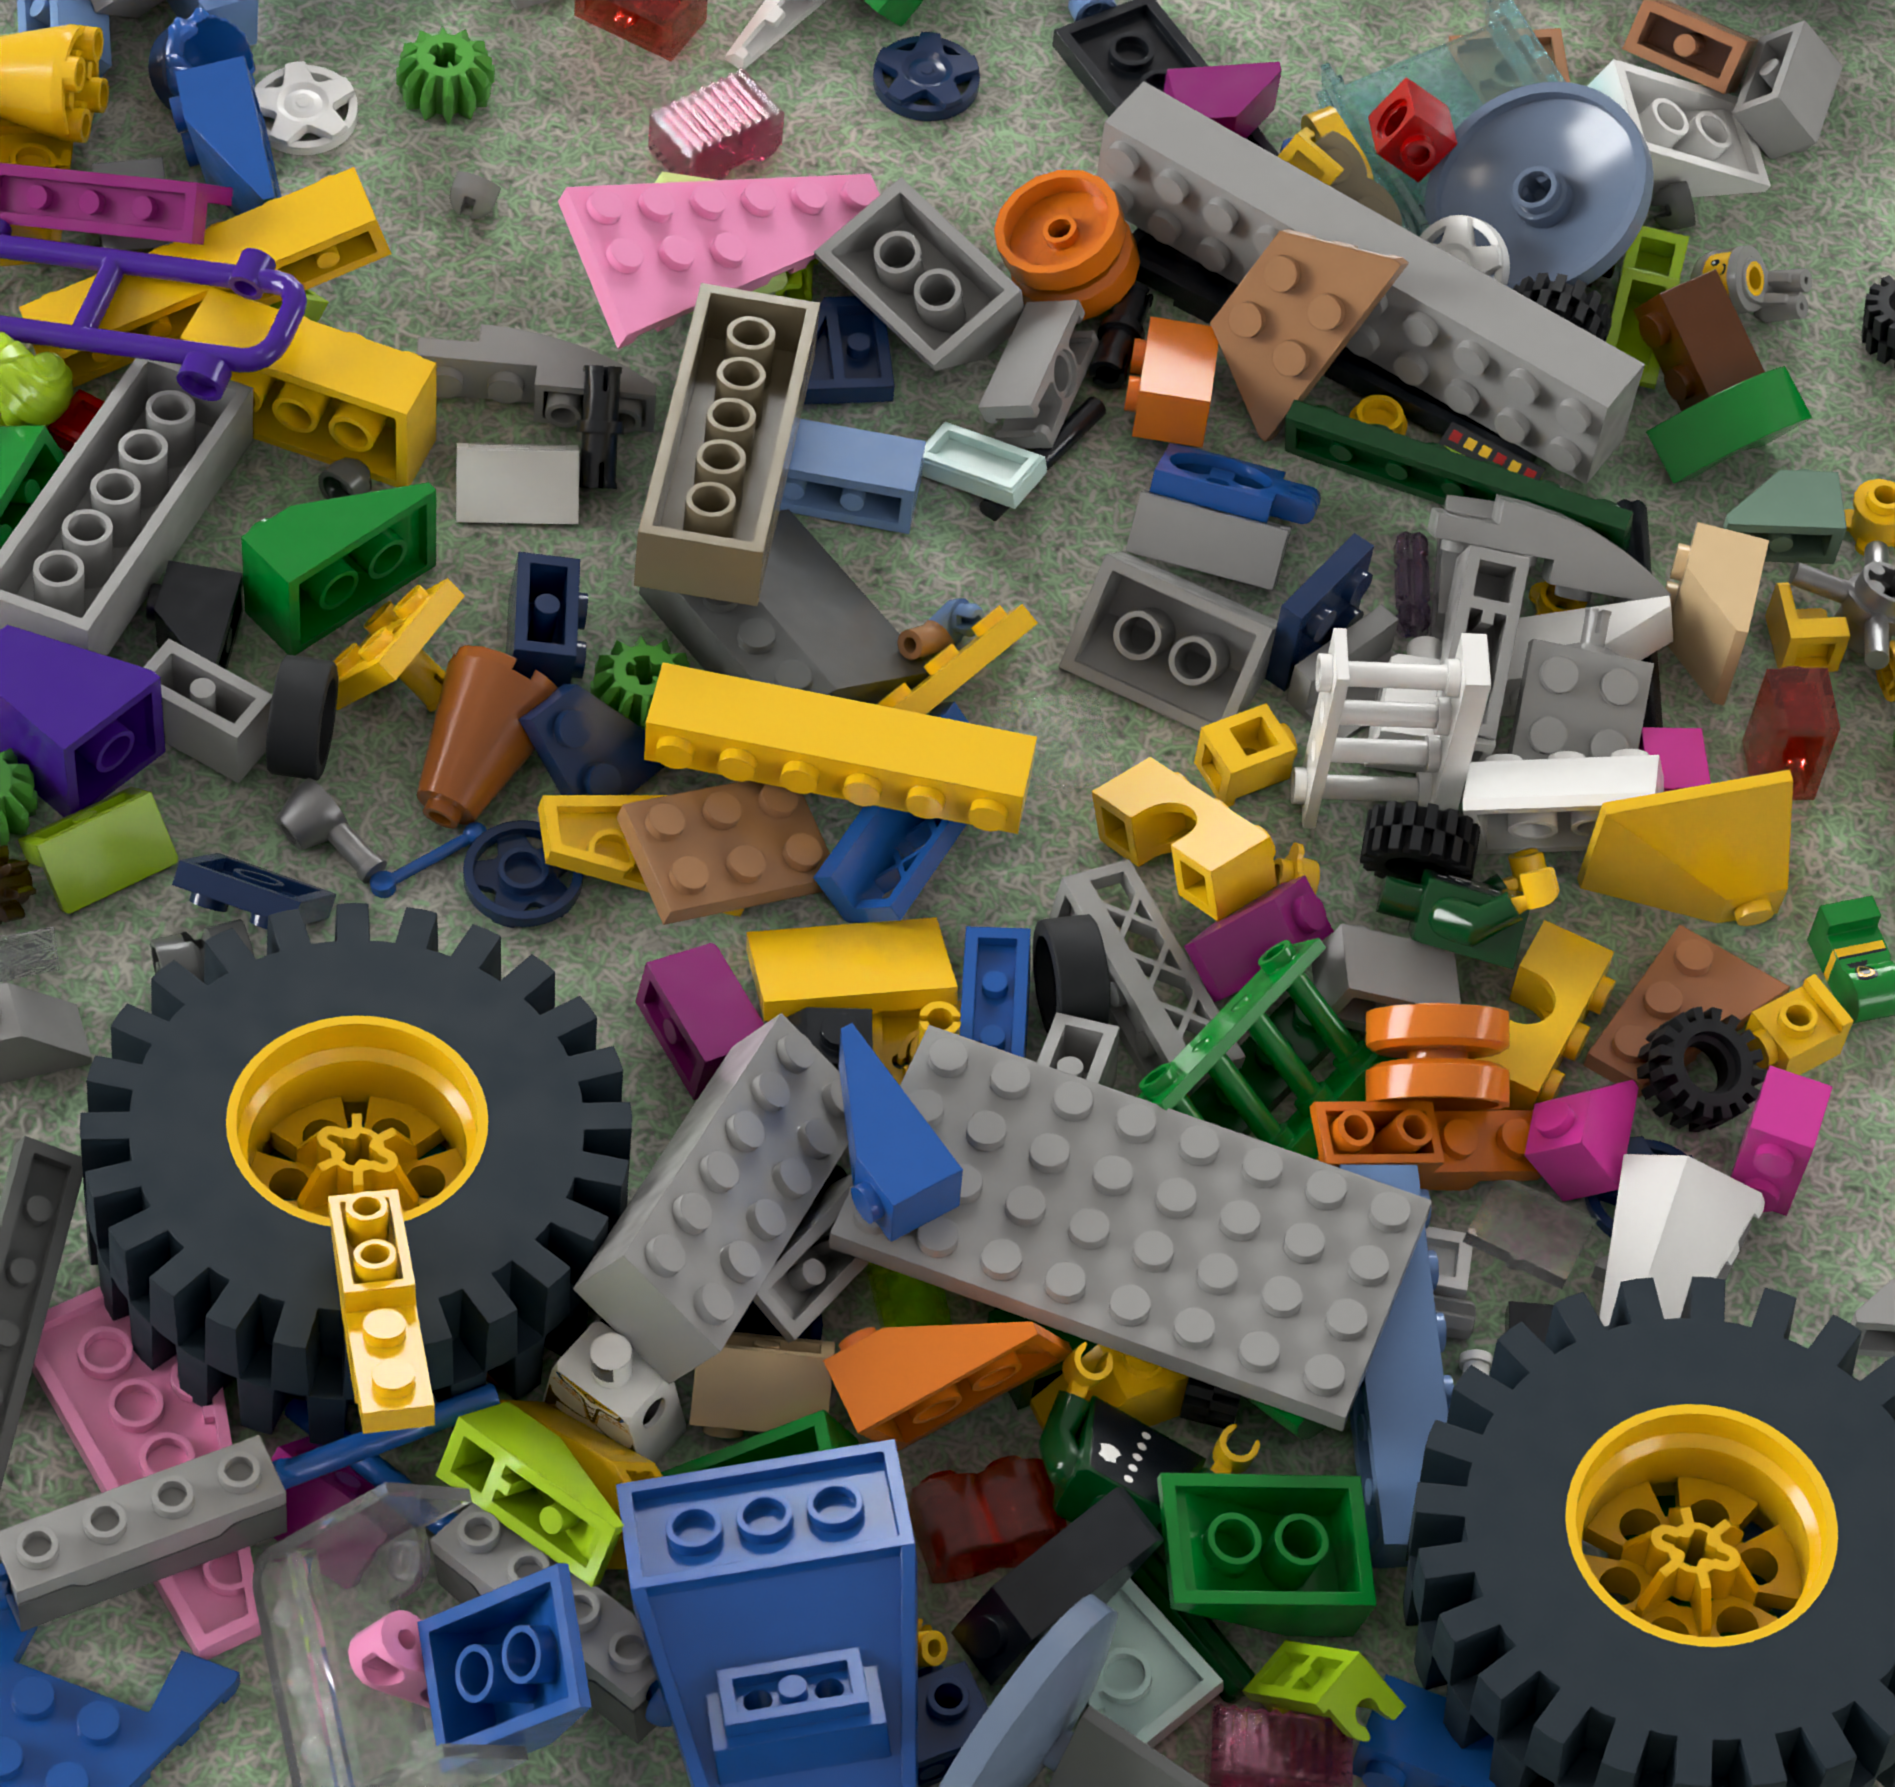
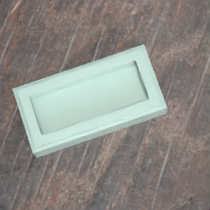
[922,422,1047,509]

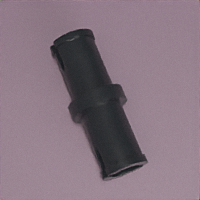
[1088,281,1154,389]
[576,365,624,489]

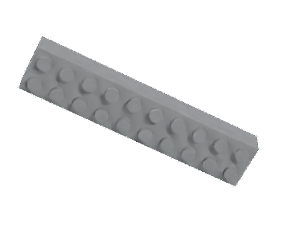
[1096,81,1645,484]

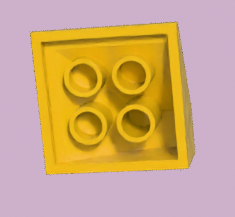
[1577,770,1793,926]

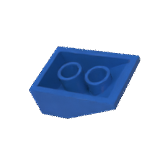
[169,56,282,216]
[417,1563,592,1763]

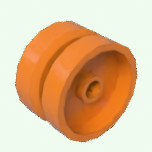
[994,170,1140,320]
[1366,1003,1510,1111]

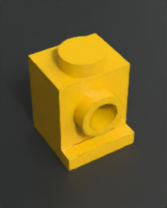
[1194,703,1298,807]
[1745,974,1854,1075]

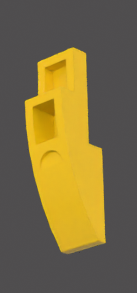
[328,1189,435,1434]

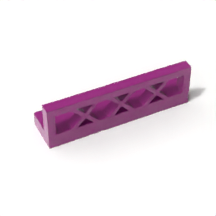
[0,163,233,245]

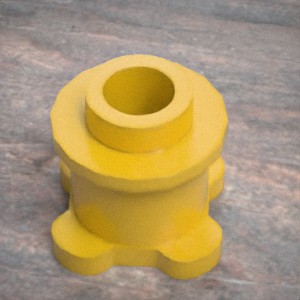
[1844,479,1895,556]

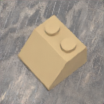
[1665,522,1769,706]

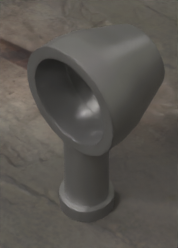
[276,778,387,884]

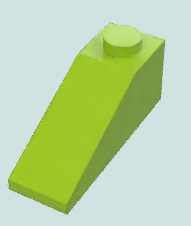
[435,1401,624,1587]

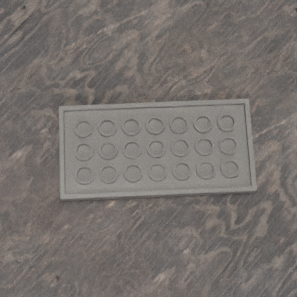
[829,1025,1432,1432]

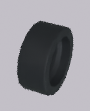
[266,655,338,781]
[1032,914,1110,1034]

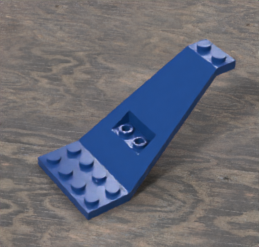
[616,1439,918,1787]

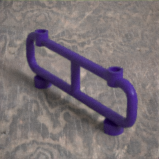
[0,218,307,401]

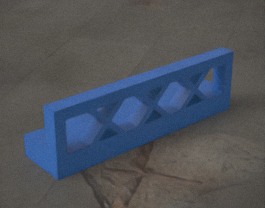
[813,701,1014,923]
[959,926,1031,1058]

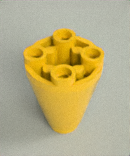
[0,24,109,143]

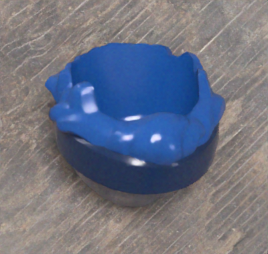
[148,7,256,110]

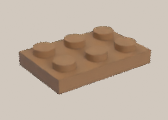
[616,781,830,925]

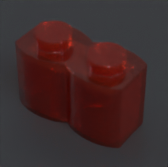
[908,1455,1067,1583]

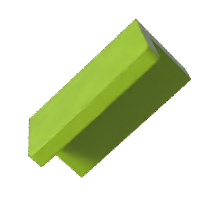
[17,786,178,914]

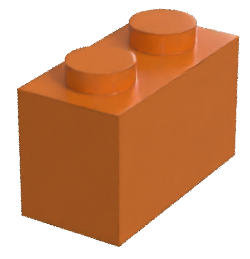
[1124,316,1219,448]

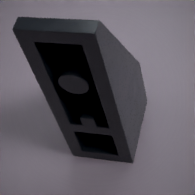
[951,1487,1164,1686]

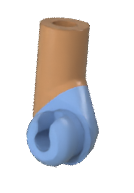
[897,598,984,660]

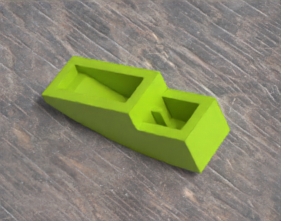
[1606,226,1690,389]

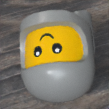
[1690,245,1812,323]

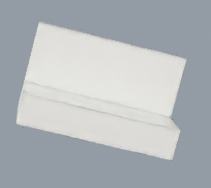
[456,443,579,524]

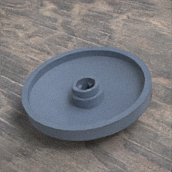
[1425,82,1654,289]
[939,1594,1118,1787]

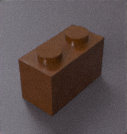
[1633,269,1765,412]

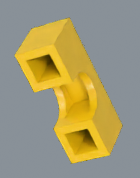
[1092,757,1277,922]
[1476,920,1616,1110]

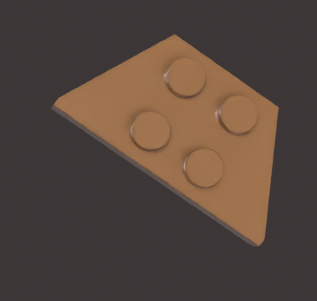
[1210,229,1409,442]

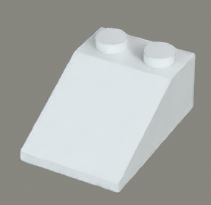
[1587,59,1771,200]

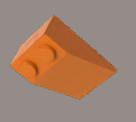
[823,1322,1073,1451]

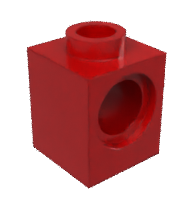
[1368,77,1458,183]

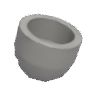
[449,171,501,220]

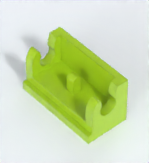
[1243,1640,1406,1741]

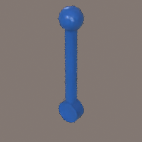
[370,822,487,898]

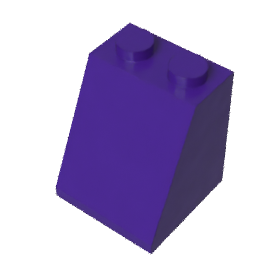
[0,625,166,818]

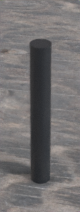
[979,396,1106,521]

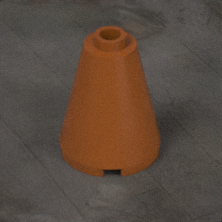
[416,645,558,829]

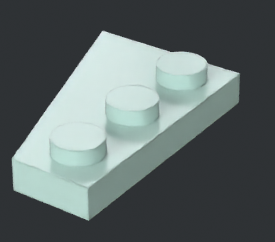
[1086,1579,1223,1748]

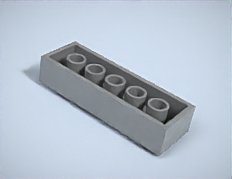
[0,358,253,656]
[573,1013,848,1384]

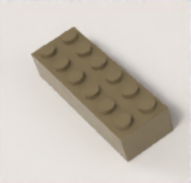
[634,283,820,607]

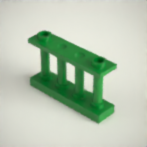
[1138,938,1401,1159]

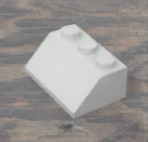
[1463,749,1664,854]

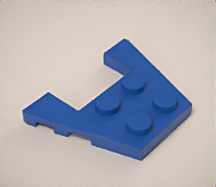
[0,1598,240,1787]

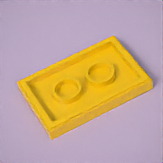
[746,917,958,1022]

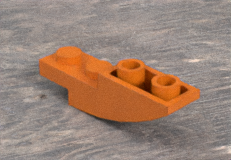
[1309,1101,1542,1191]

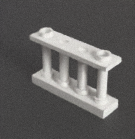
[1290,628,1491,829]

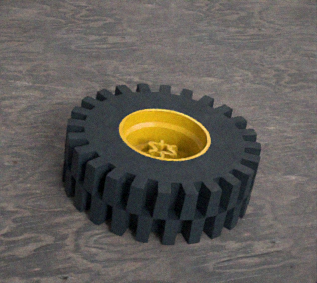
[79,903,632,1445]
[1403,1276,1895,1787]

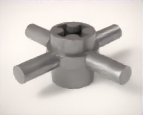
[1788,541,1895,670]

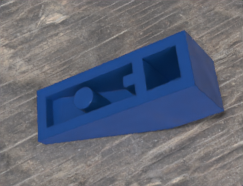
[839,1023,963,1242]

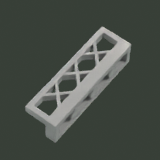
[1049,859,1246,1098]

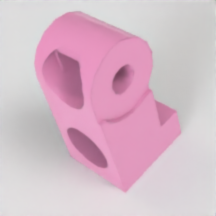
[348,1610,430,1708]

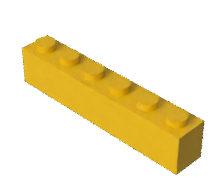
[19,167,391,388]
[644,662,1037,834]

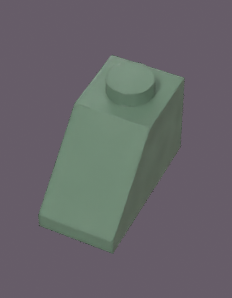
[1723,469,1847,564]

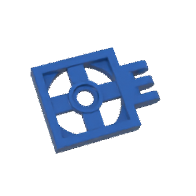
[1149,443,1321,524]

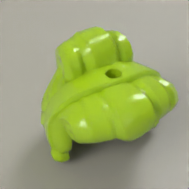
[0,332,73,428]

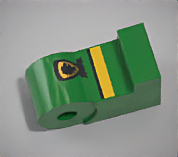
[1807,895,1895,1024]

